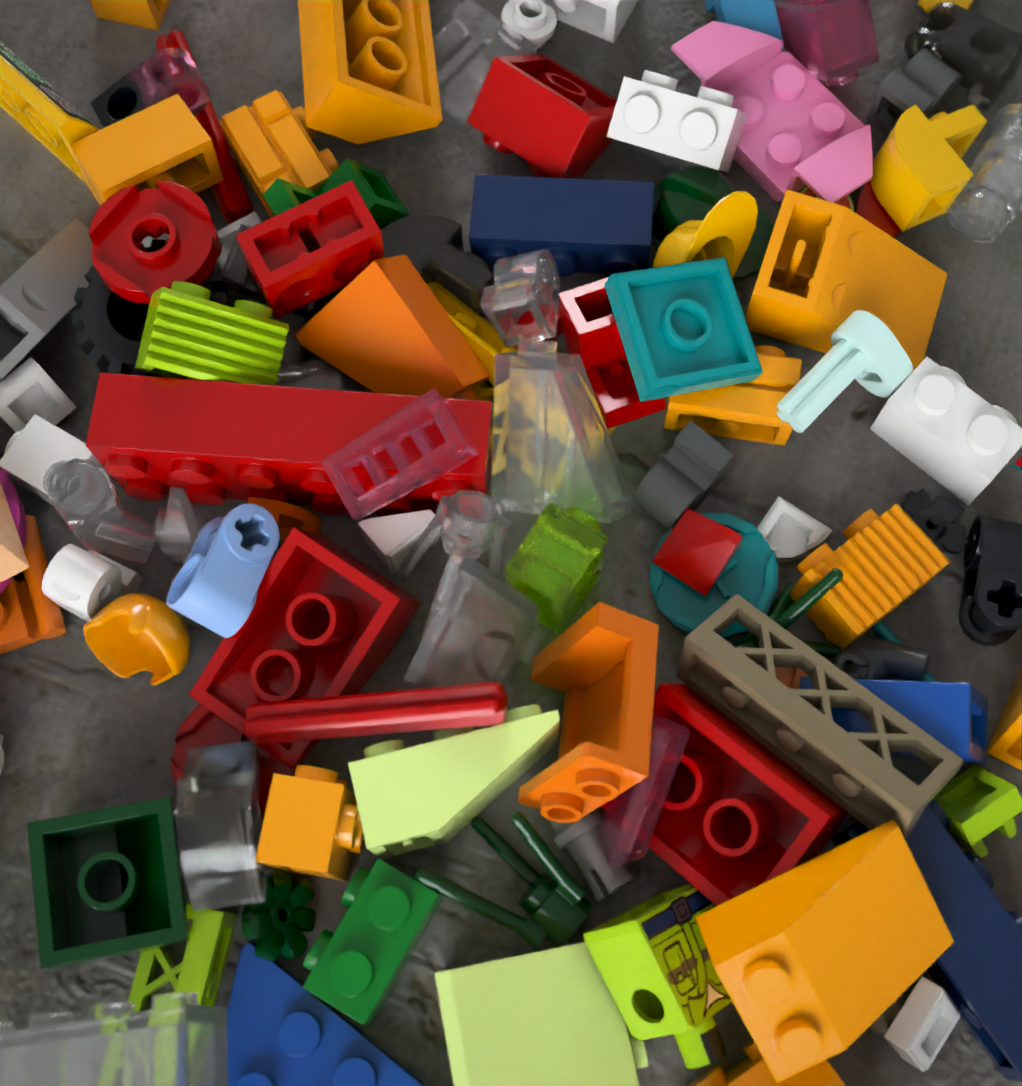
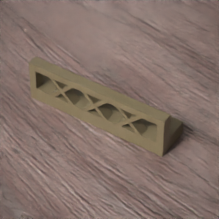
[676,594,964,839]

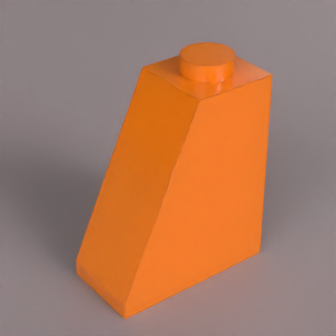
[294,254,491,400]

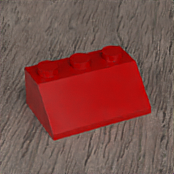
[601,683,848,906]

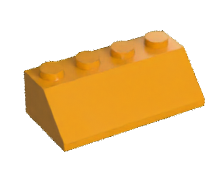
[298,0,443,145]

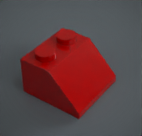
[467,54,617,178]

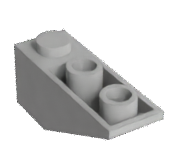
[0,216,94,382]

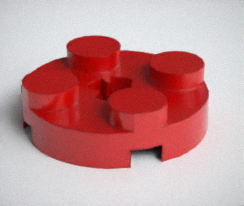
[89,181,222,304]

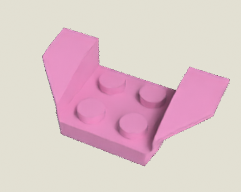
[671,21,873,204]

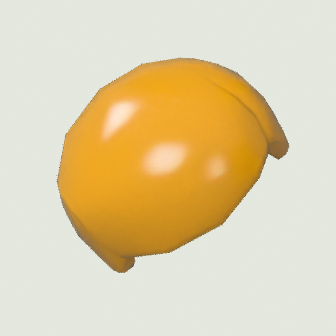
[83,593,191,686]

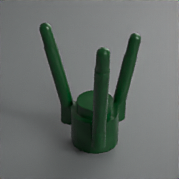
[414,811,592,948]

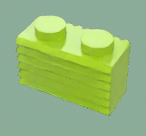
[135,281,289,385]

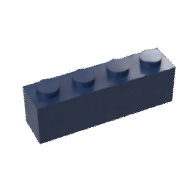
[832,799,1022,1082]

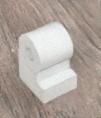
[42,544,143,622]

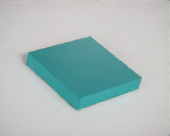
[604,257,763,402]

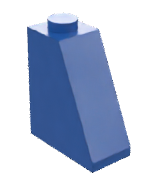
[800,677,988,765]

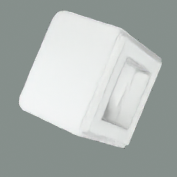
[357,509,440,574]

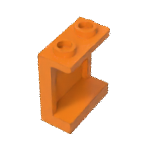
[518,602,659,823]

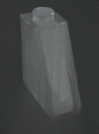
[490,340,633,523]

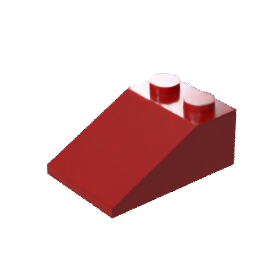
[189,527,422,770]

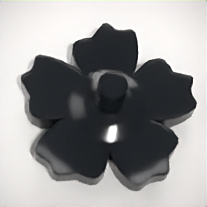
[901,489,969,555]

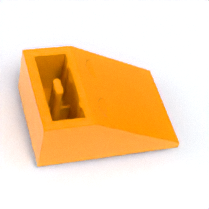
[745,189,948,371]

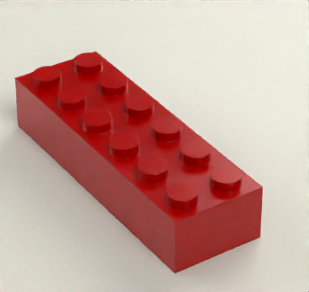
[85,373,495,525]

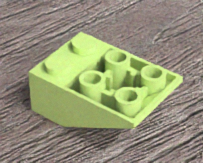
[348,705,560,860]

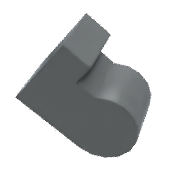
[866,48,963,136]
[632,420,734,530]

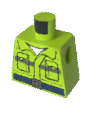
[583,884,732,1069]

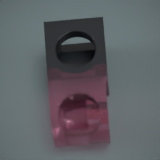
[90,47,210,128]

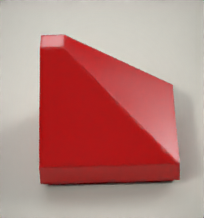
[651,508,743,598]

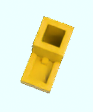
[870,104,987,232]

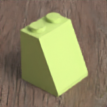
[434,942,648,1086]

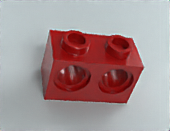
[236,180,385,320]

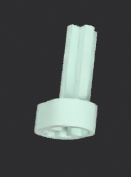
[776,310,913,433]

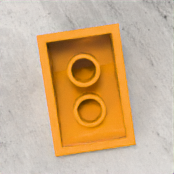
[695,819,954,1083]

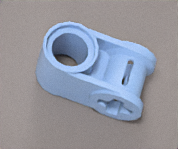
[166,503,280,638]

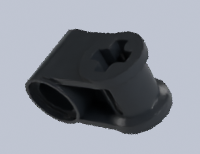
[958,515,1022,646]

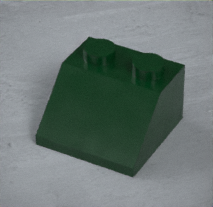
[27,796,190,969]

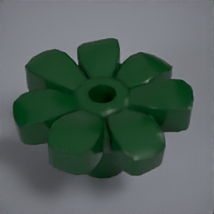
[241,869,316,961]

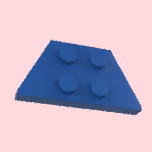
[209,941,427,1086]

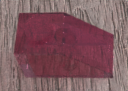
[774,0,879,86]

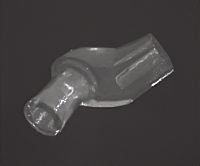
[43,458,158,564]

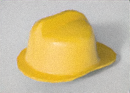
[653,191,758,279]

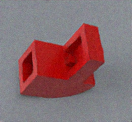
[558,277,666,429]

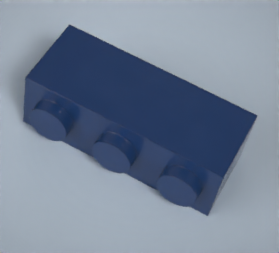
[469,175,654,277]

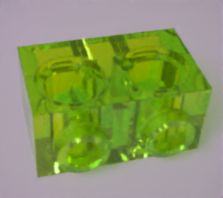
[505,502,608,635]

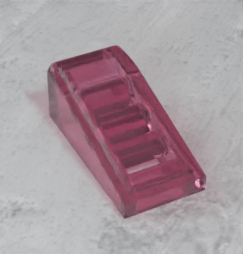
[321,388,479,521]

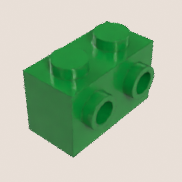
[302,858,444,1026]

